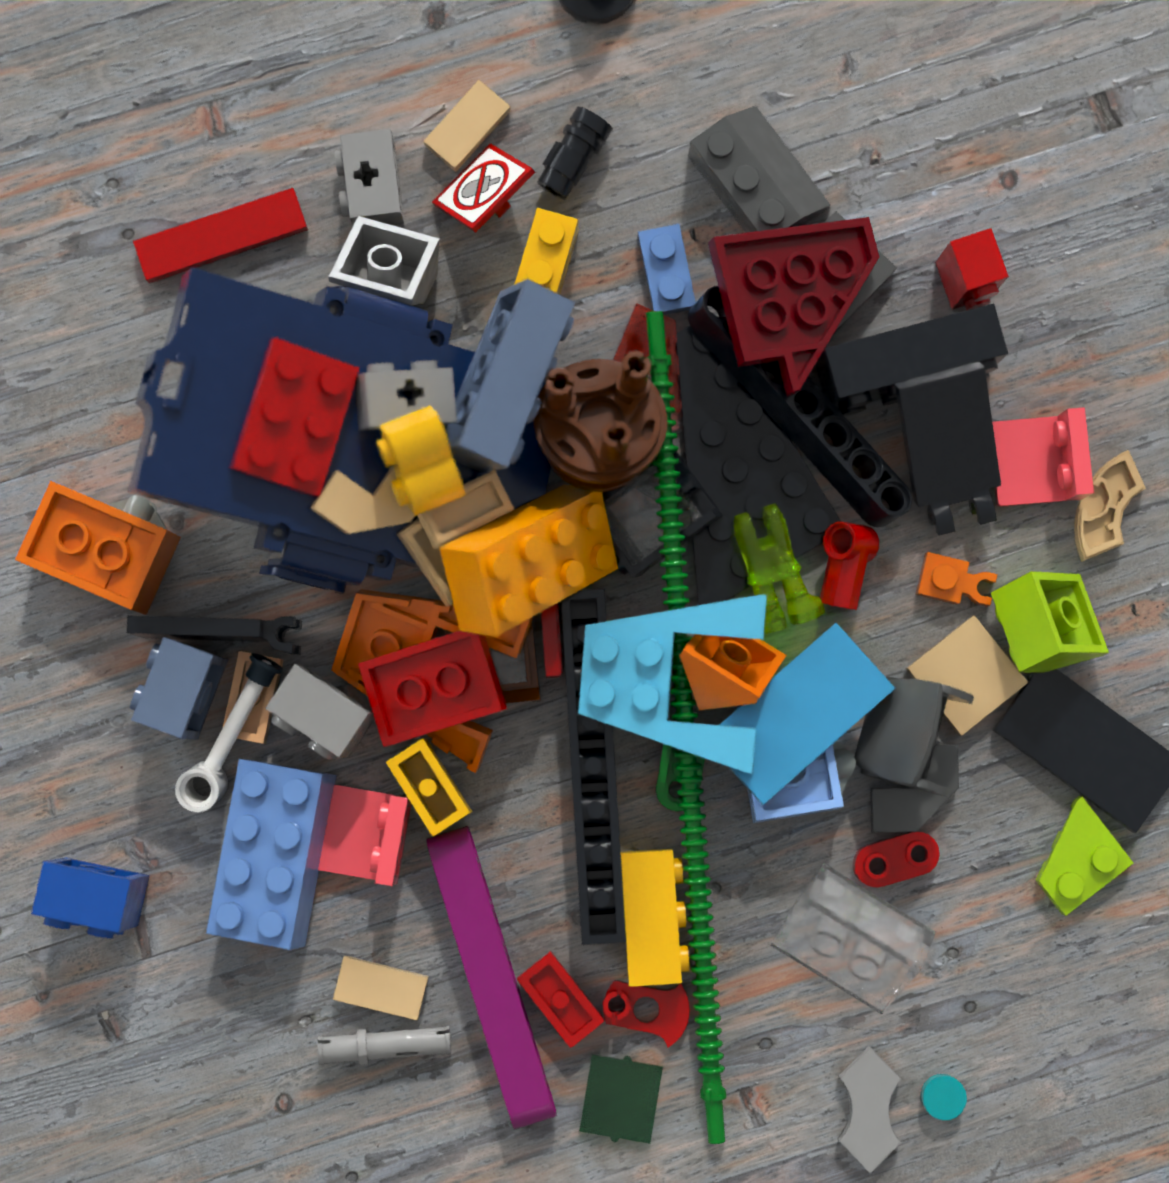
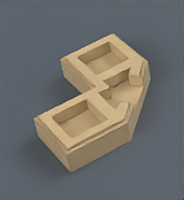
[309,465,415,534]

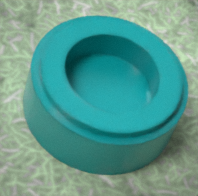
[921,1074,967,1120]

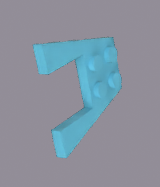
[578,594,767,774]

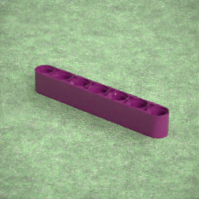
[426,826,557,1129]

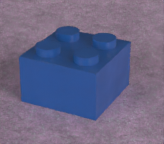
[31,857,150,938]

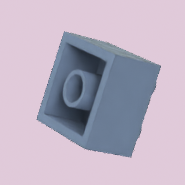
[130,637,228,740]

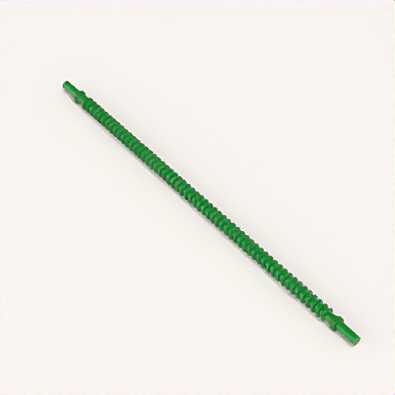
[645,311,726,1144]

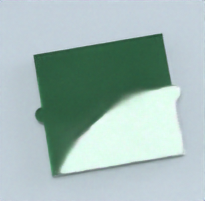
[579,1054,663,1144]

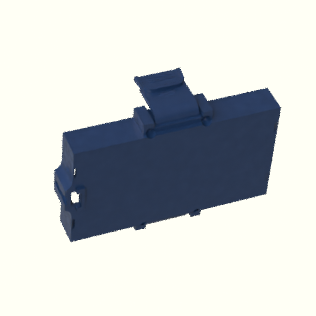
[127,267,551,594]

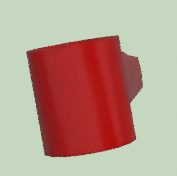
[819,522,879,610]

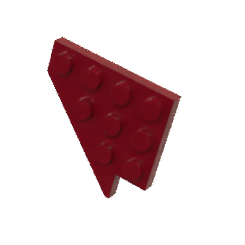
[708,217,879,396]

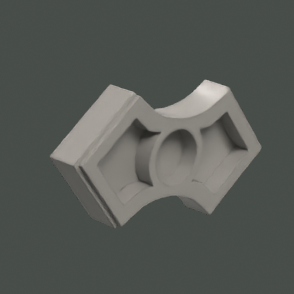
[838,1046,902,1173]

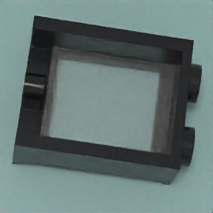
[602,451,723,578]

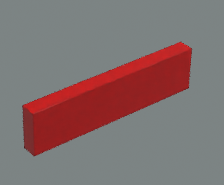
[133,188,308,284]

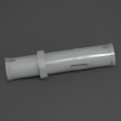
[318,1026,451,1065]

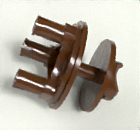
[533,351,667,492]

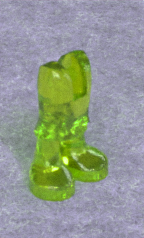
[734,503,825,634]

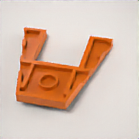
[331,589,533,773]

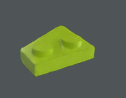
[1036,796,1134,916]

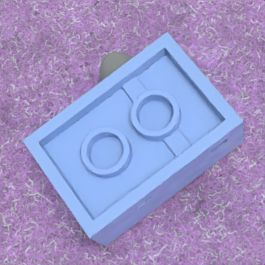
[733,705,856,823]

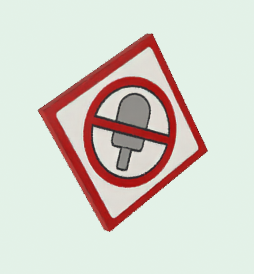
[432,143,535,233]

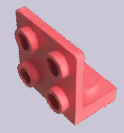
[992,407,1094,507]
[318,785,412,886]

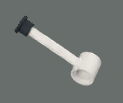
[175,653,283,812]

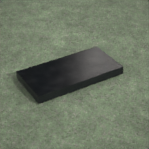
[993,669,1169,833]

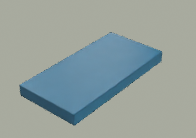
[719,623,895,806]

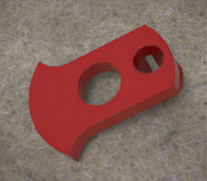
[603,980,690,1047]

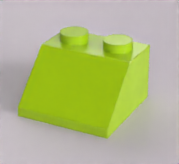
[991,571,1109,673]

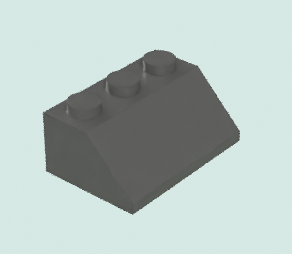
[688,106,831,233]

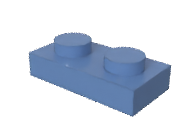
[638,224,696,315]

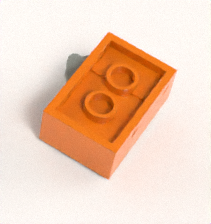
[15,481,181,615]

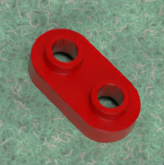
[853,831,940,888]

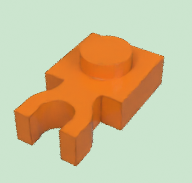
[915,552,998,607]

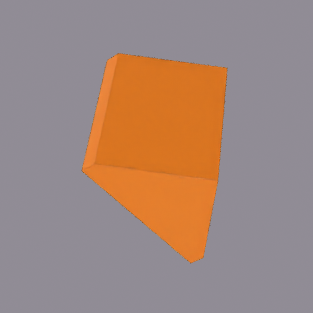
[680,634,786,710]

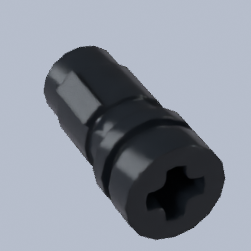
[537,107,613,200]

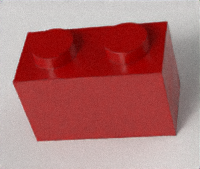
[935,228,1009,311]

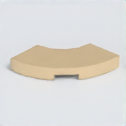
[1074,450,1146,562]

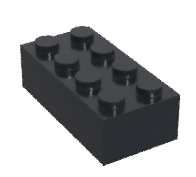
[815,304,1008,416]

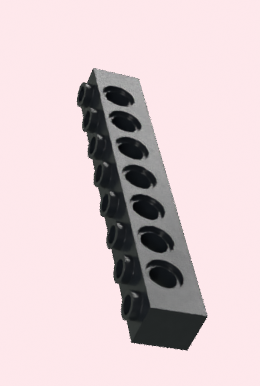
[561,589,626,945]

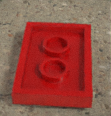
[230,337,360,498]
[358,630,507,747]

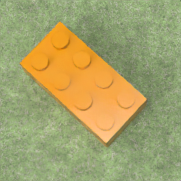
[440,484,618,637]

